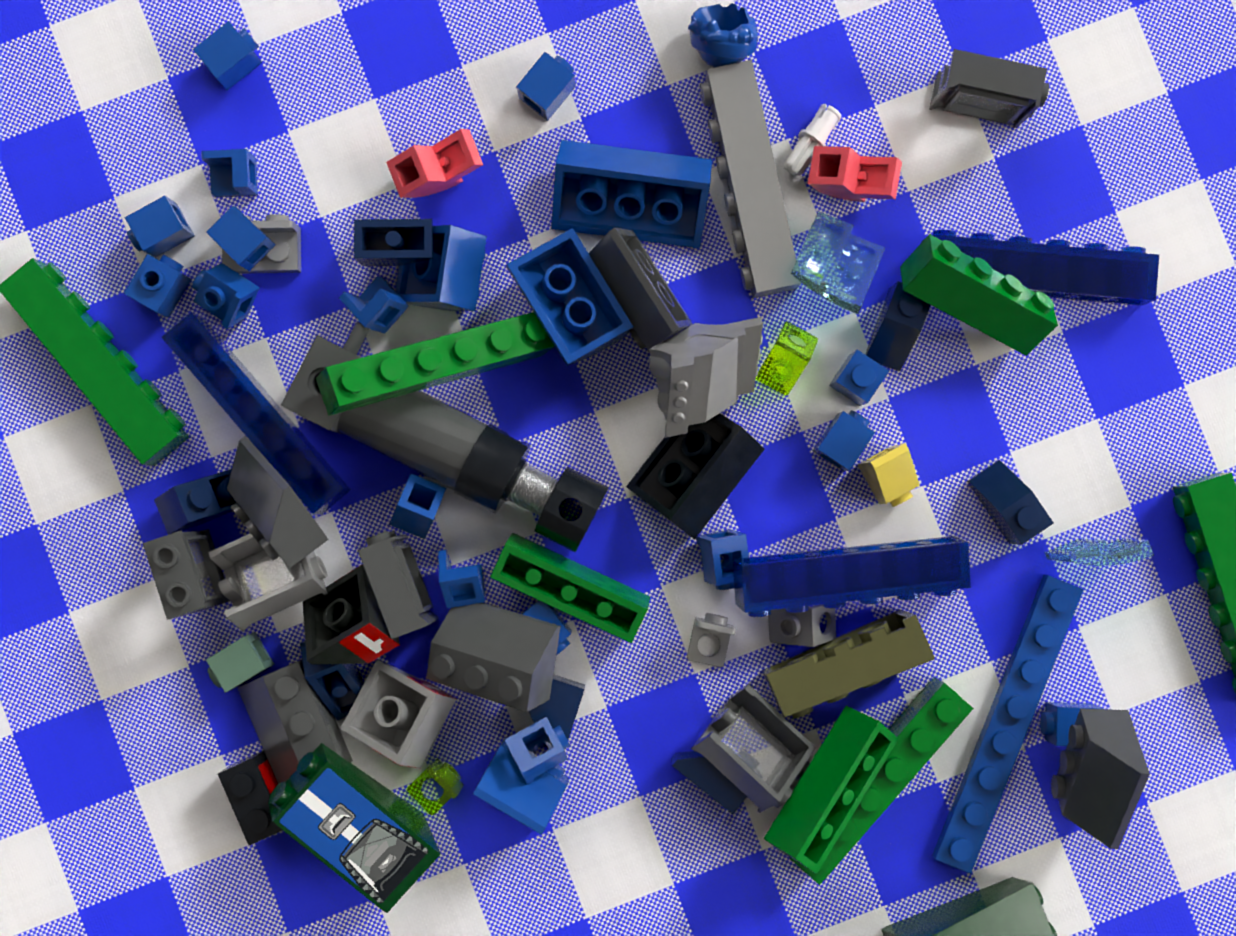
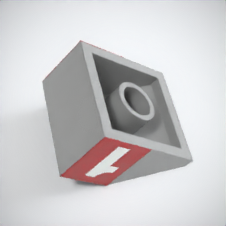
[340,659,457,769]

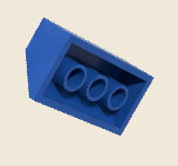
[551,140,712,248]

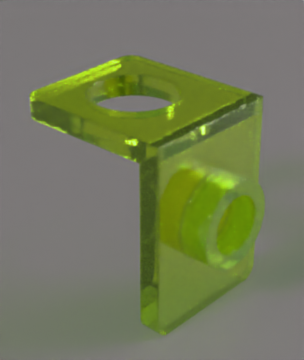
[756,321,818,395]
[407,758,464,815]

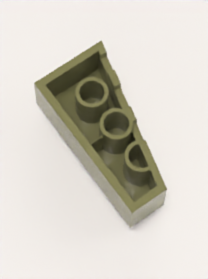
[762,609,935,719]

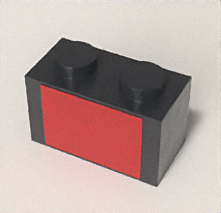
[218,750,283,845]

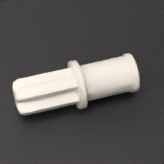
[784,104,842,177]

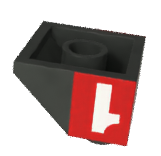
[302,564,400,665]

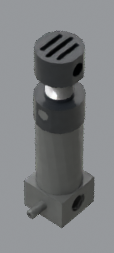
[281,322,609,553]

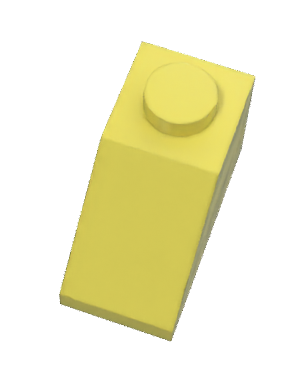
[857,443,920,507]

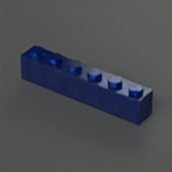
[921,230,1159,306]
[162,312,351,515]
[733,536,971,617]

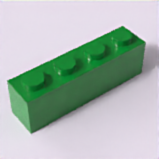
[900,234,1058,356]
[490,533,650,643]
[764,706,899,874]

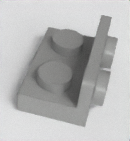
[222,214,301,274]

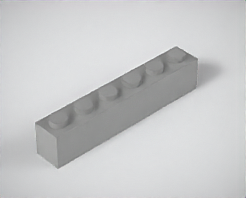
[700,60,801,299]

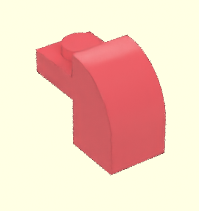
[386,129,483,198]
[808,146,902,202]

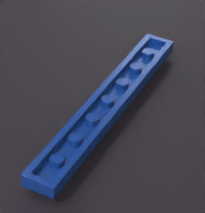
[932,575,1084,874]

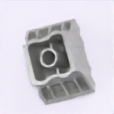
[649,317,763,438]

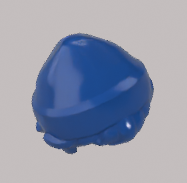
[688,3,758,68]

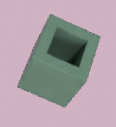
[206,632,275,693]

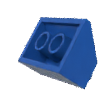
[506,228,633,366]

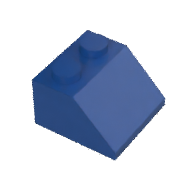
[395,225,487,311]
[473,740,569,835]

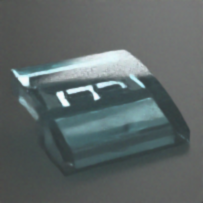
[791,211,885,314]
[1044,538,1154,566]

